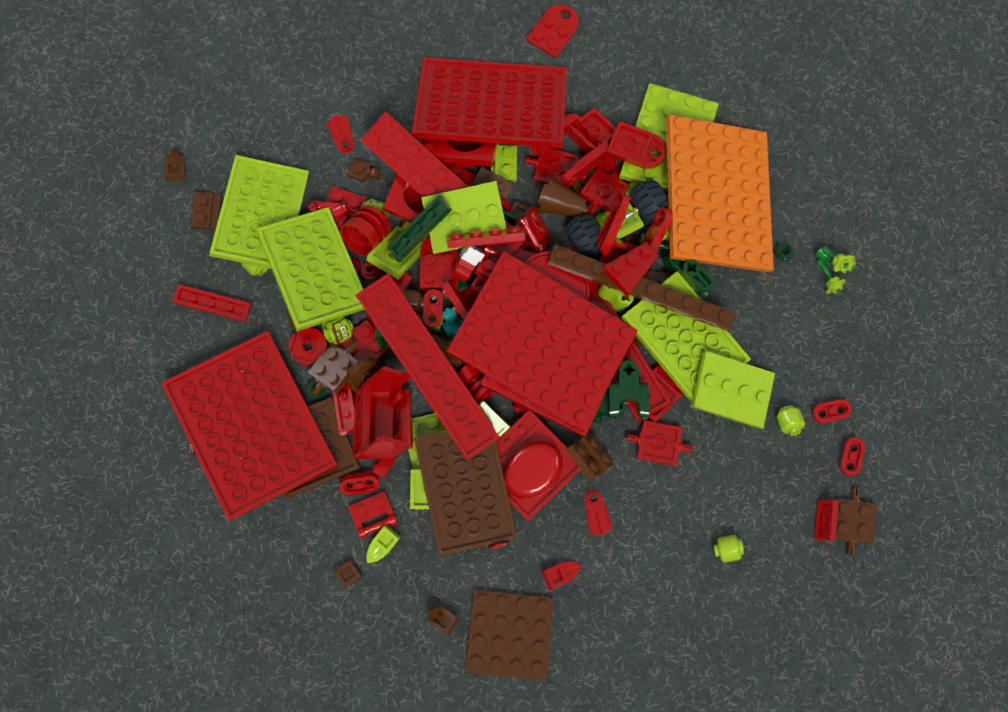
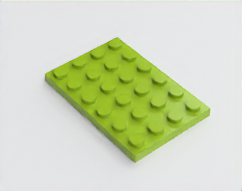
[619,83,719,193]
[210,155,309,269]
[257,207,365,332]
[621,271,751,403]

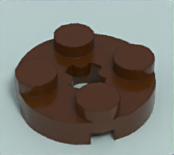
[347,356,384,393]

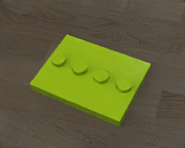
[421,181,507,254]
[691,351,775,429]

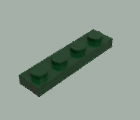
[387,195,452,262]

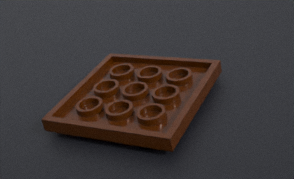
[284,397,360,499]
[465,590,554,681]

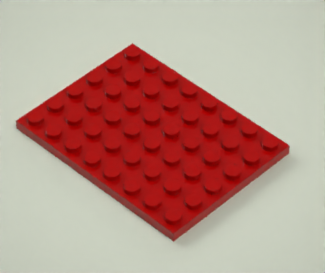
[412,57,567,148]
[446,251,638,432]
[161,331,337,522]

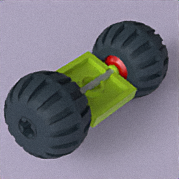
[566,180,669,259]

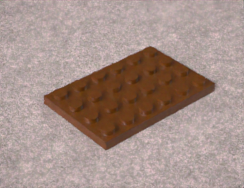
[414,421,517,556]

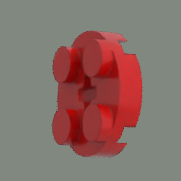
[289,327,328,366]

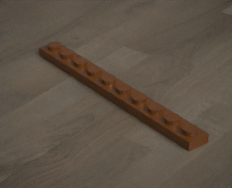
[548,245,735,332]

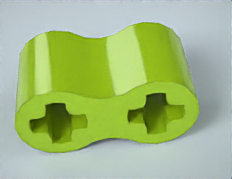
[598,284,634,313]

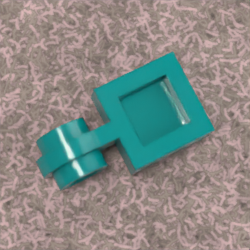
[442,307,463,340]

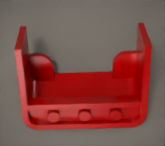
[352,366,411,460]

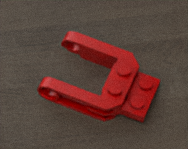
[528,108,616,186]
[596,193,673,264]

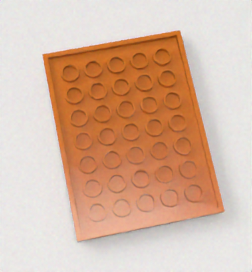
[666,115,774,272]

